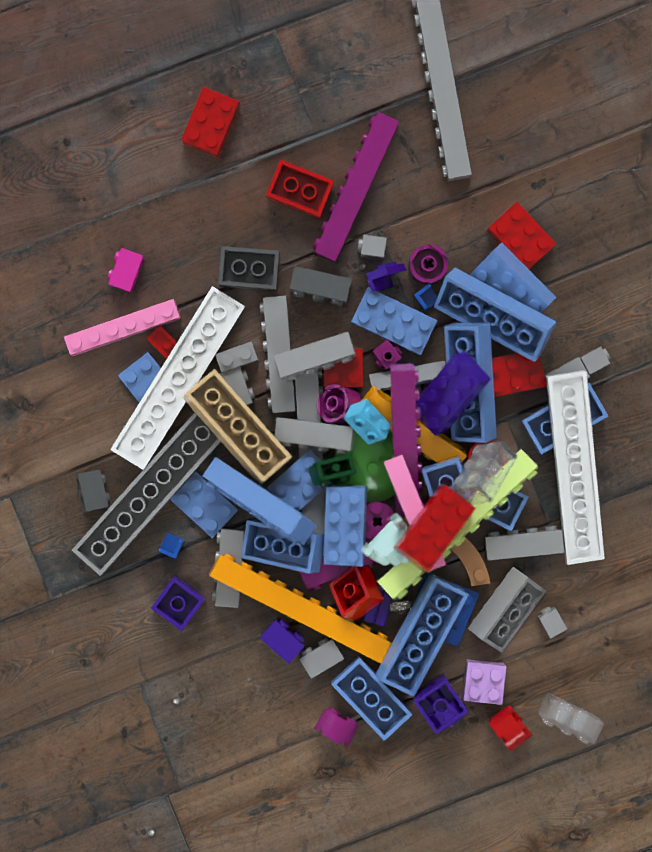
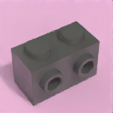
[74,470,110,514]

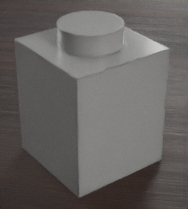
[580,347,610,375]
[537,606,567,639]

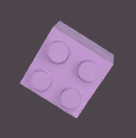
[462,659,506,705]

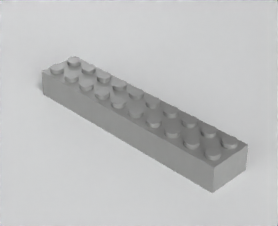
[72,413,221,576]

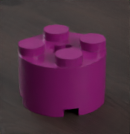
[409,245,448,285]
[317,384,361,426]
[366,502,395,540]
[314,706,358,748]

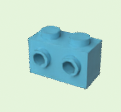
[344,399,391,445]

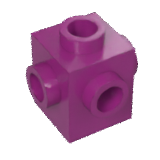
[372,339,402,370]

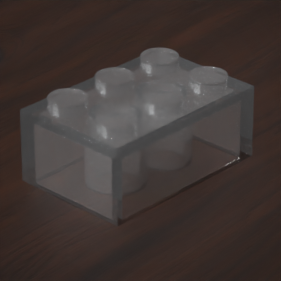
[452,441,517,505]
[537,692,604,744]

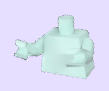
[361,513,410,566]

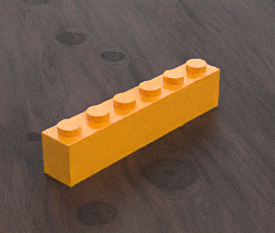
[361,385,467,463]

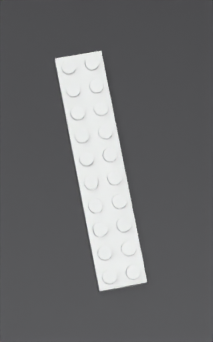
[110,286,245,470]
[546,371,605,565]

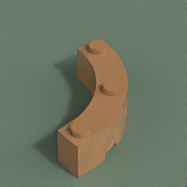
[402,517,490,586]

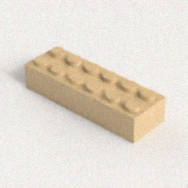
[183,369,292,486]

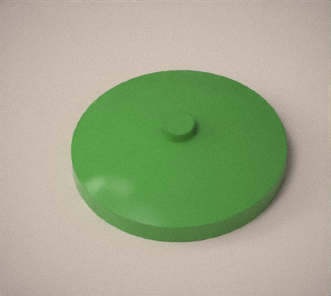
[333,431,395,503]

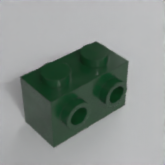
[308,454,356,488]

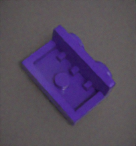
[367,261,406,292]

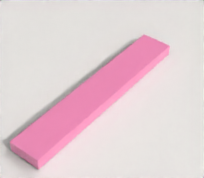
[384,455,446,571]

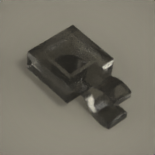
[389,596,413,614]

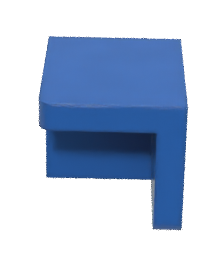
[413,284,438,312]
[158,532,185,559]

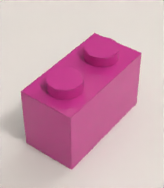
[107,248,145,293]

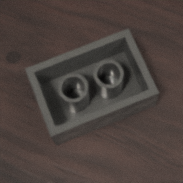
[218,246,280,291]
[290,266,352,307]

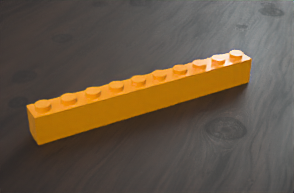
[209,553,391,663]

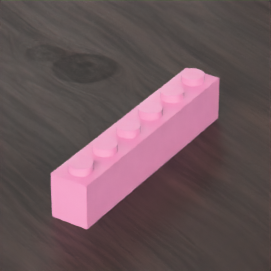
[64,299,182,356]

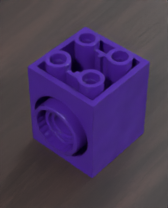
[412,673,468,734]

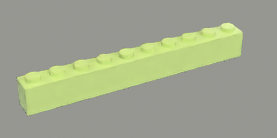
[377,449,538,600]

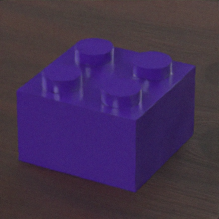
[151,575,206,631]
[260,616,305,663]

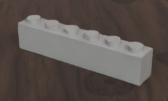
[260,296,296,413]

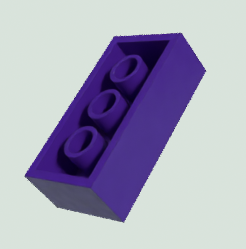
[416,351,491,436]

